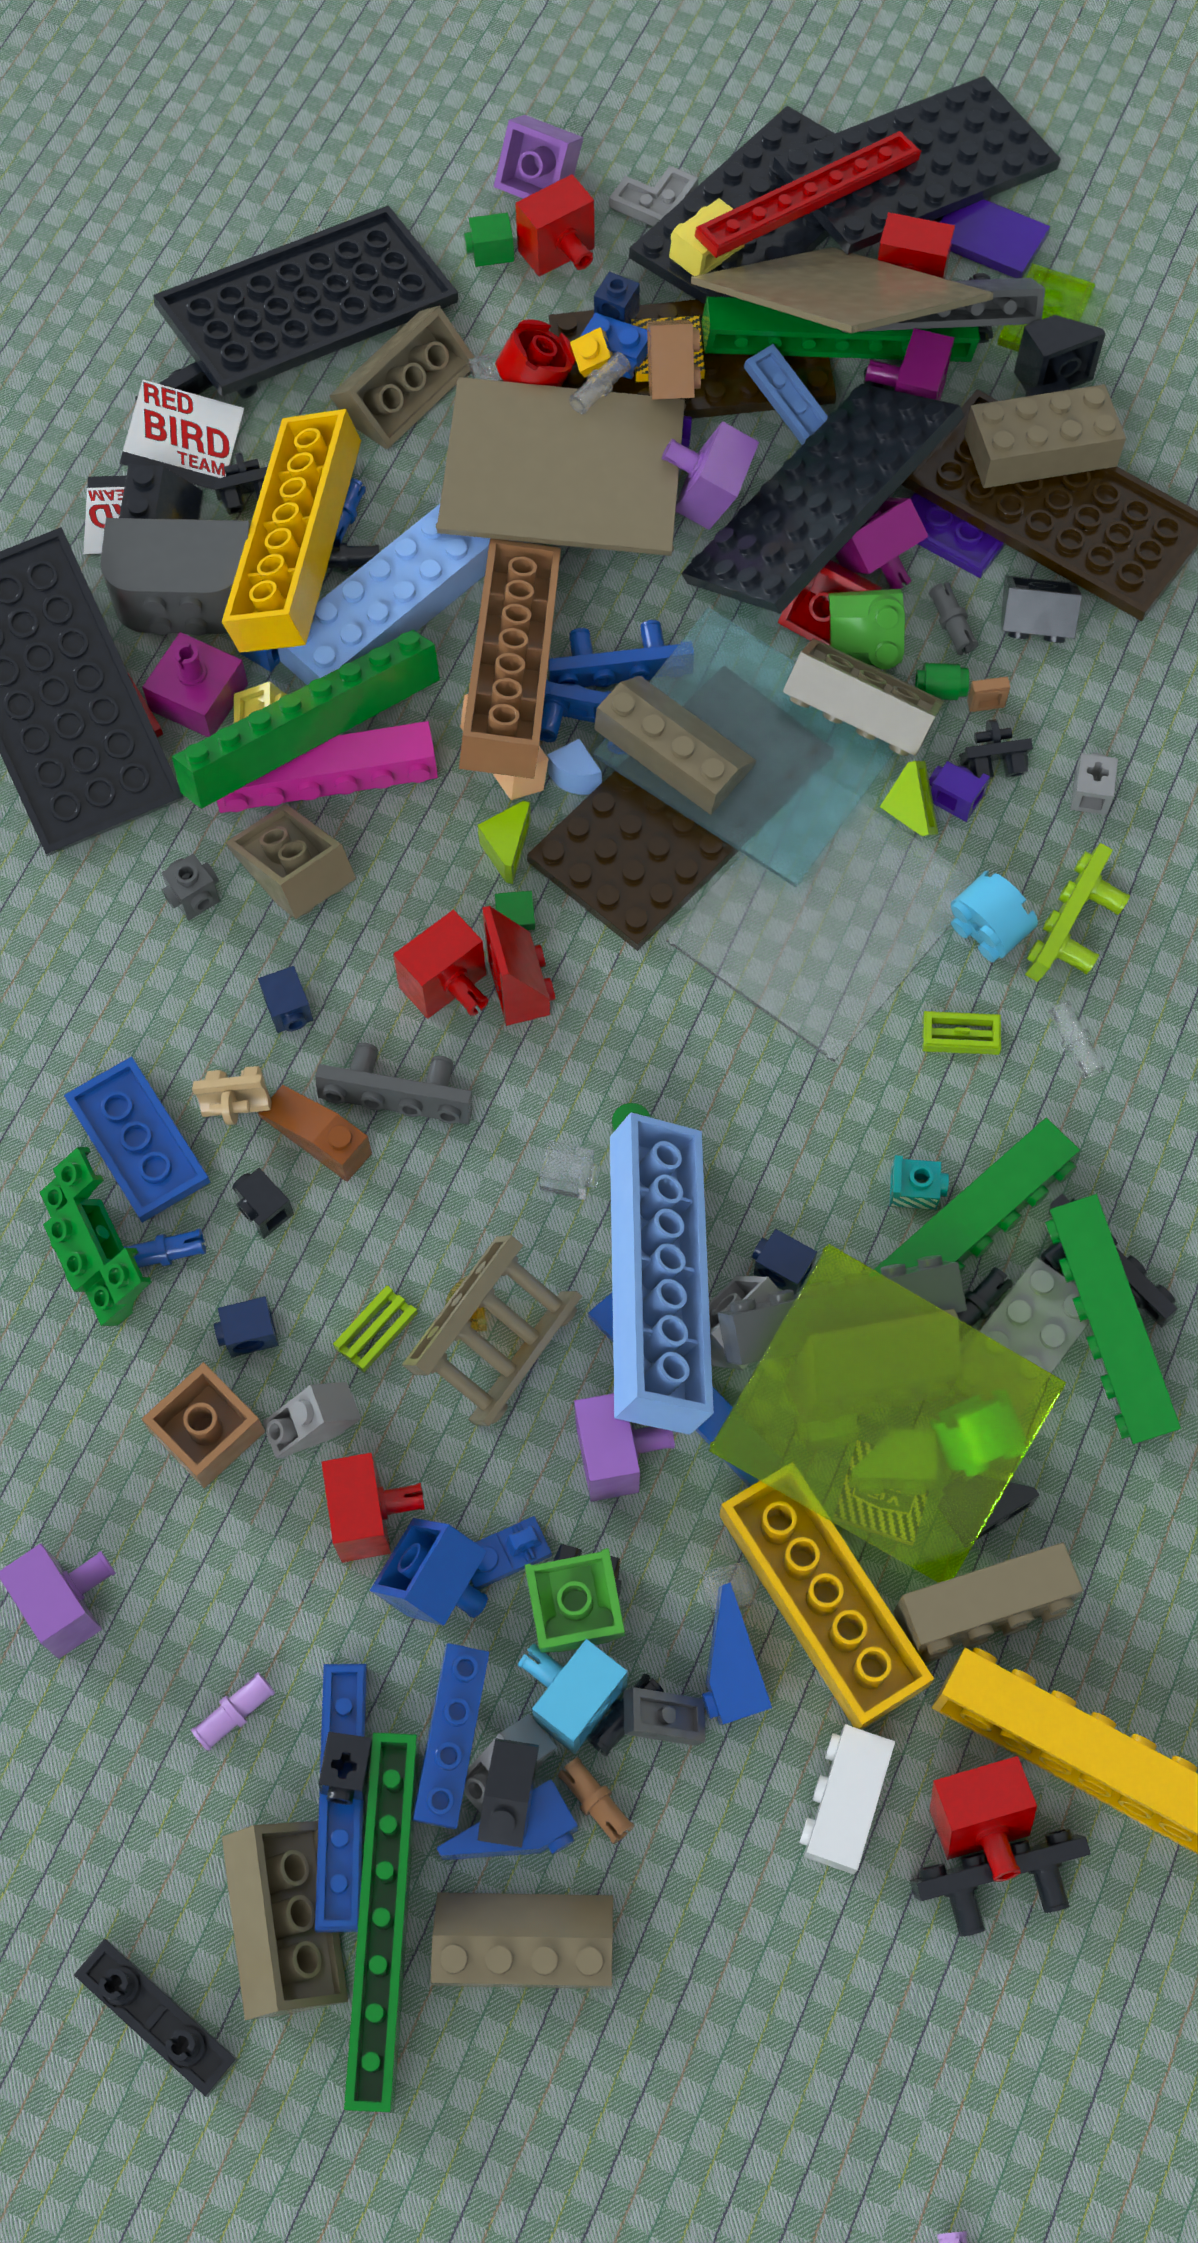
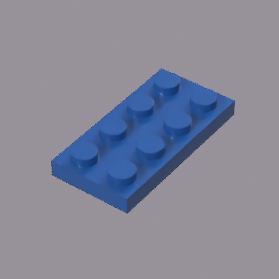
[64,1056,211,1223]

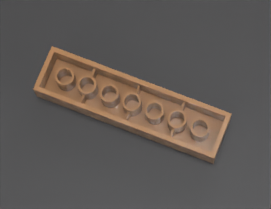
[459,538,561,779]

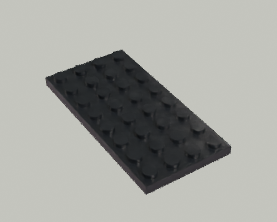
[772,76,1061,255]
[629,106,835,304]
[153,205,458,397]
[681,384,965,614]
[0,527,184,857]

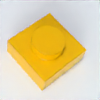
[570,327,615,377]

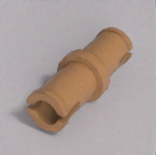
[558,1757,635,1844]

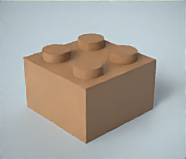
[647,320,701,400]
[141,1362,265,1488]

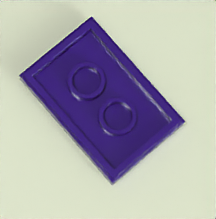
[940,199,1050,278]
[910,493,1006,579]

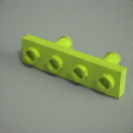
[1025,843,1130,982]

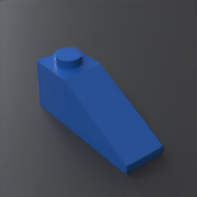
[702,1582,772,1725]
[436,1779,578,1860]

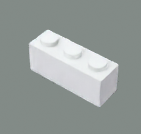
[799,1724,895,1875]

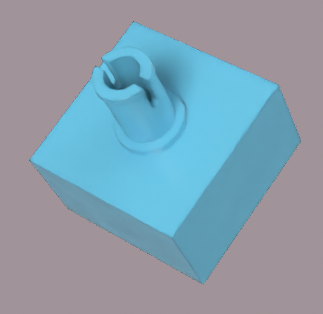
[518,1639,628,1754]

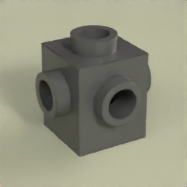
[161,853,220,921]

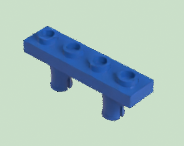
[548,620,694,687]
[540,679,627,756]
[412,1643,490,1829]

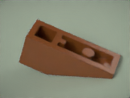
[258,1085,372,1182]

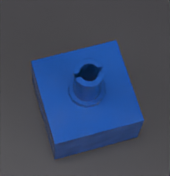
[370,1518,488,1626]

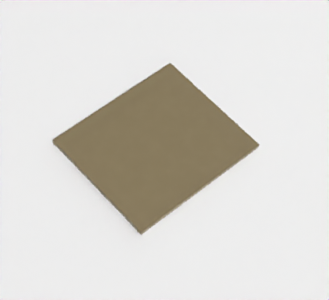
[691,247,993,333]
[436,377,686,556]

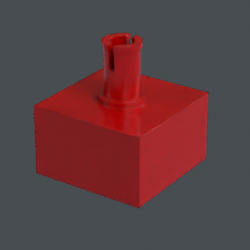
[515,174,595,277]
[878,212,955,279]
[393,909,489,1019]
[321,1452,425,1563]
[929,1756,1037,1882]

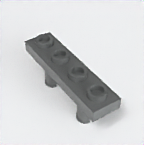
[315,1043,472,1125]

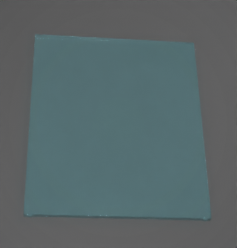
[593,607,895,887]

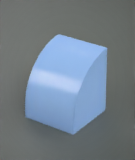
[547,739,602,795]

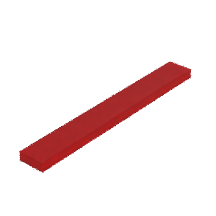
[694,131,921,258]

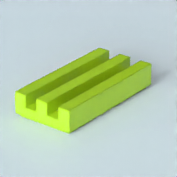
[922,1011,1001,1055]
[333,1285,418,1373]

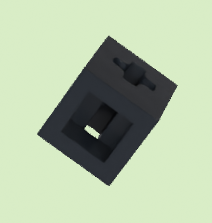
[318,1732,372,1805]

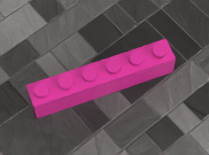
[217,721,438,813]

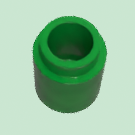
[915,663,969,701]

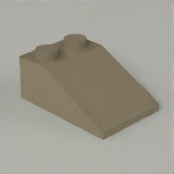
[225,803,356,919]

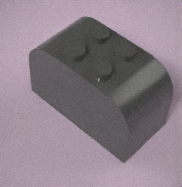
[100,518,250,636]

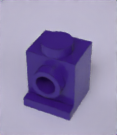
[929,761,990,822]

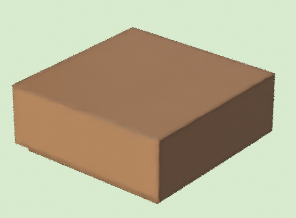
[967,676,1010,712]

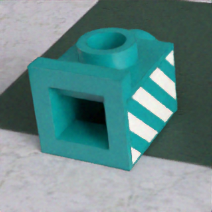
[889,1155,949,1210]

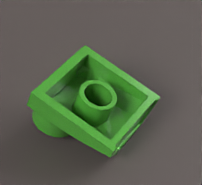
[828,589,905,669]
[525,1548,626,1653]

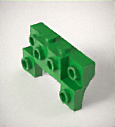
[39,1147,152,1326]

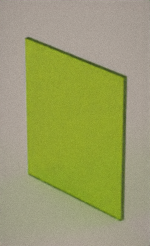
[708,1243,1067,1583]

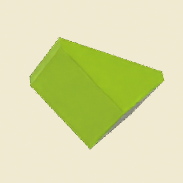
[880,761,939,836]
[477,801,531,884]

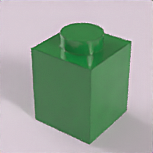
[464,212,514,267]

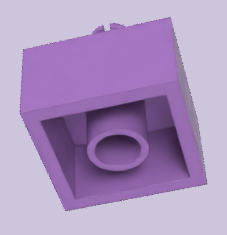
[493,115,584,199]
[661,421,759,530]
[574,1393,675,1502]
[0,1543,116,1659]

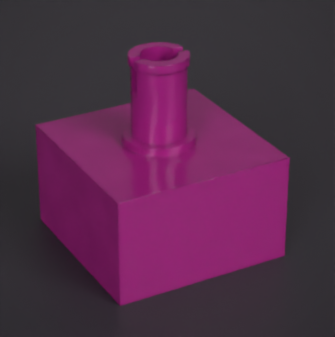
[865,328,954,401]
[835,497,929,589]
[142,632,248,737]

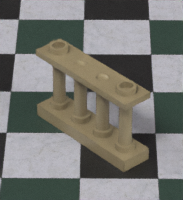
[402,1235,582,1426]

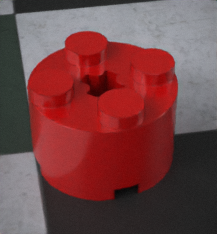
[495,319,576,387]

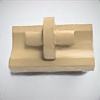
[192,1066,272,1125]

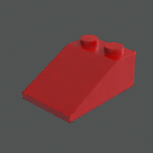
[482,906,555,1026]

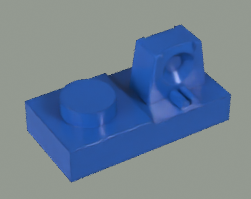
[471,1516,552,1590]

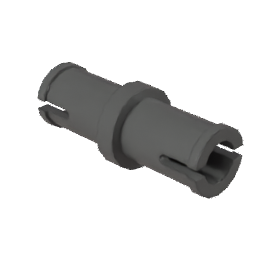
[929,582,979,655]

